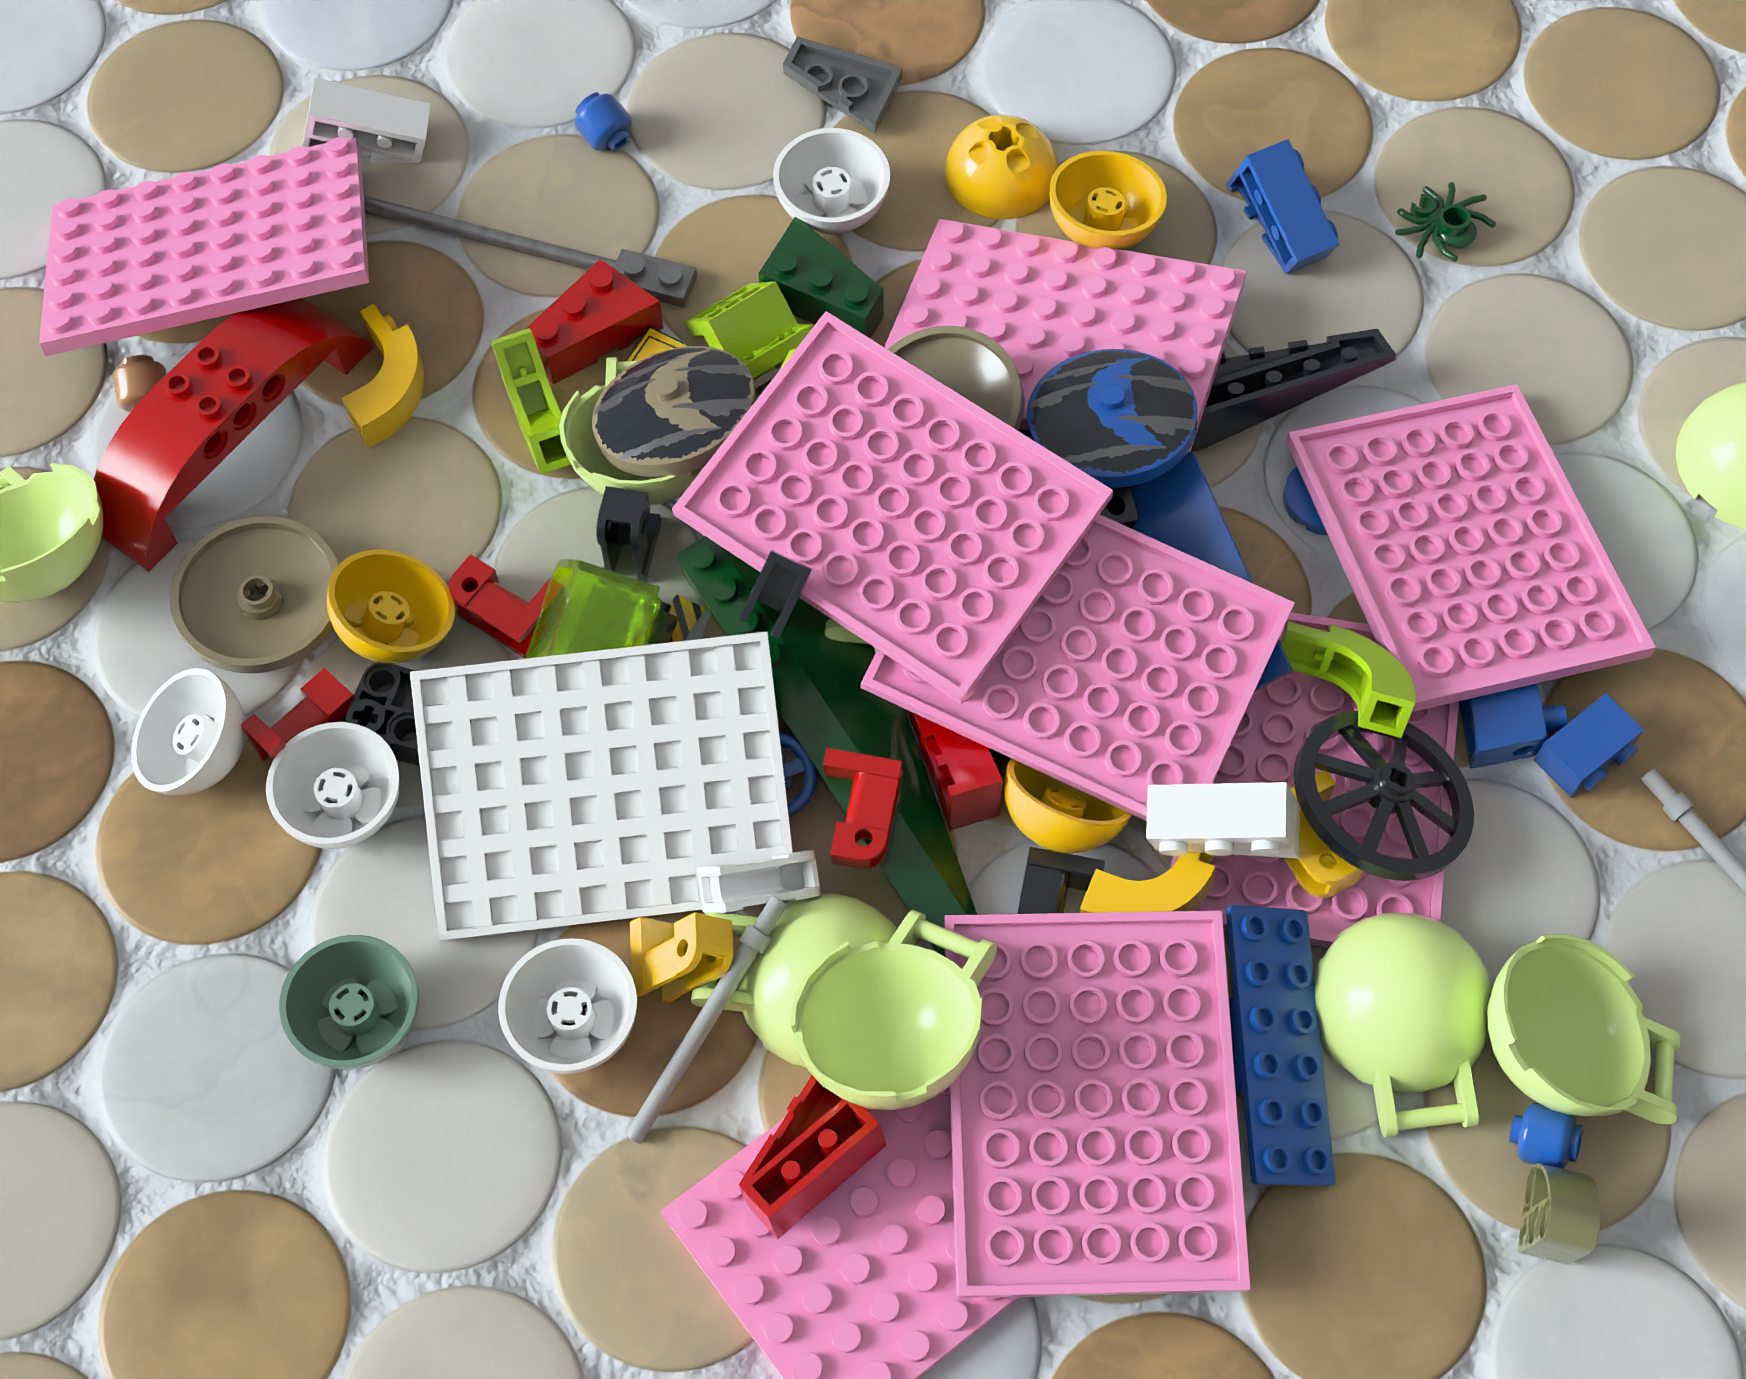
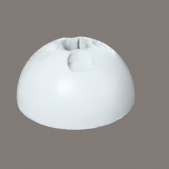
[773,128,890,234]
[131,668,246,795]
[266,722,400,849]
[498,938,637,1074]

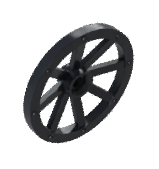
[1293,711,1474,881]

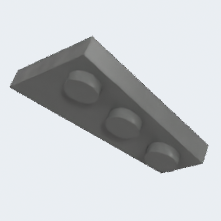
[783,36,902,134]

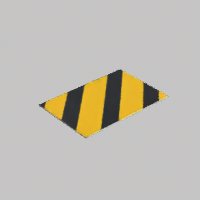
[669,594,706,642]

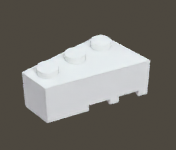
[302,77,431,163]
[1146,782,1300,859]

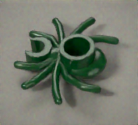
[1395,182,1496,262]

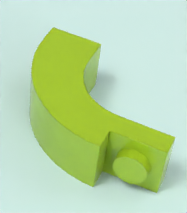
[491,328,571,475]
[1280,621,1416,738]

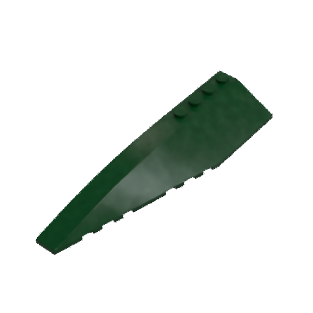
[675,536,977,957]

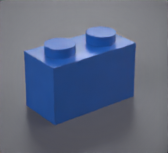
[1534,693,1644,797]

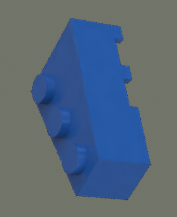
[1226,139,1339,274]

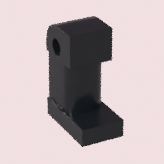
[596,486,661,583]
[738,550,812,639]
[1017,847,1105,914]

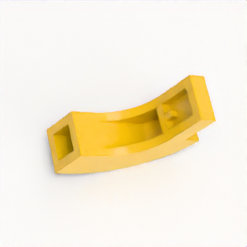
[341,304,425,448]
[1080,852,1215,913]

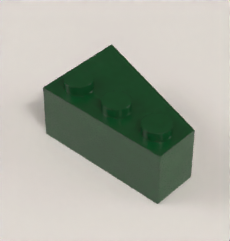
[758,217,884,338]

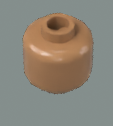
[113,355,167,412]

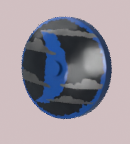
[1027,349,1197,488]

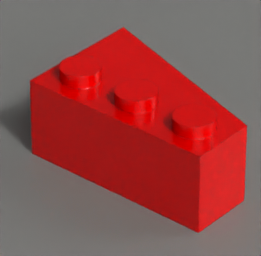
[526,259,664,384]
[909,711,1005,831]
[738,1075,886,1239]

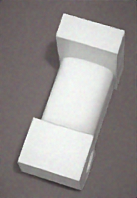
[697,850,821,913]

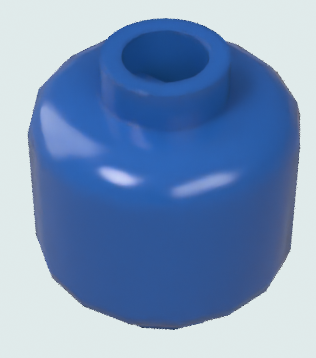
[575,92,632,151]
[1509,1103,1583,1169]

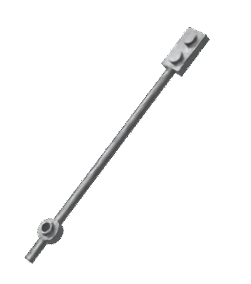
[364,196,697,308]

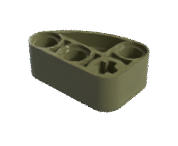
[1517,1163,1601,1265]

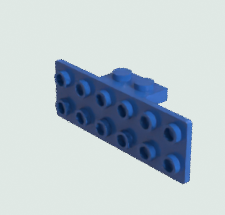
[1130,451,1292,692]
[1226,905,1335,1187]

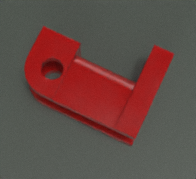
[449,554,568,659]
[241,668,354,762]
[823,748,903,869]

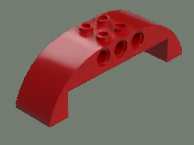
[93,298,373,572]

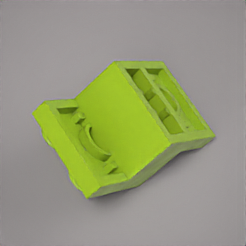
[684,281,813,380]

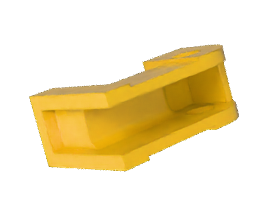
[1283,771,1363,898]
[630,912,733,1002]

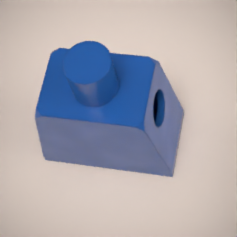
[1459,684,1567,768]

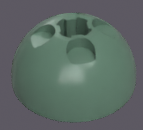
[279,935,419,1070]

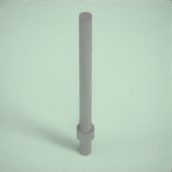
[1641,768,1746,894]
[625,895,788,1144]

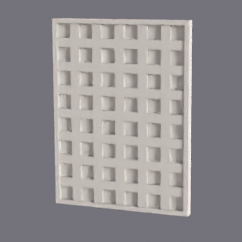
[410,632,793,941]

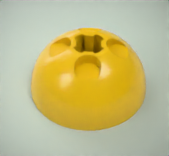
[945,114,1058,219]
[1049,151,1167,250]
[327,549,455,664]
[1004,758,1132,854]

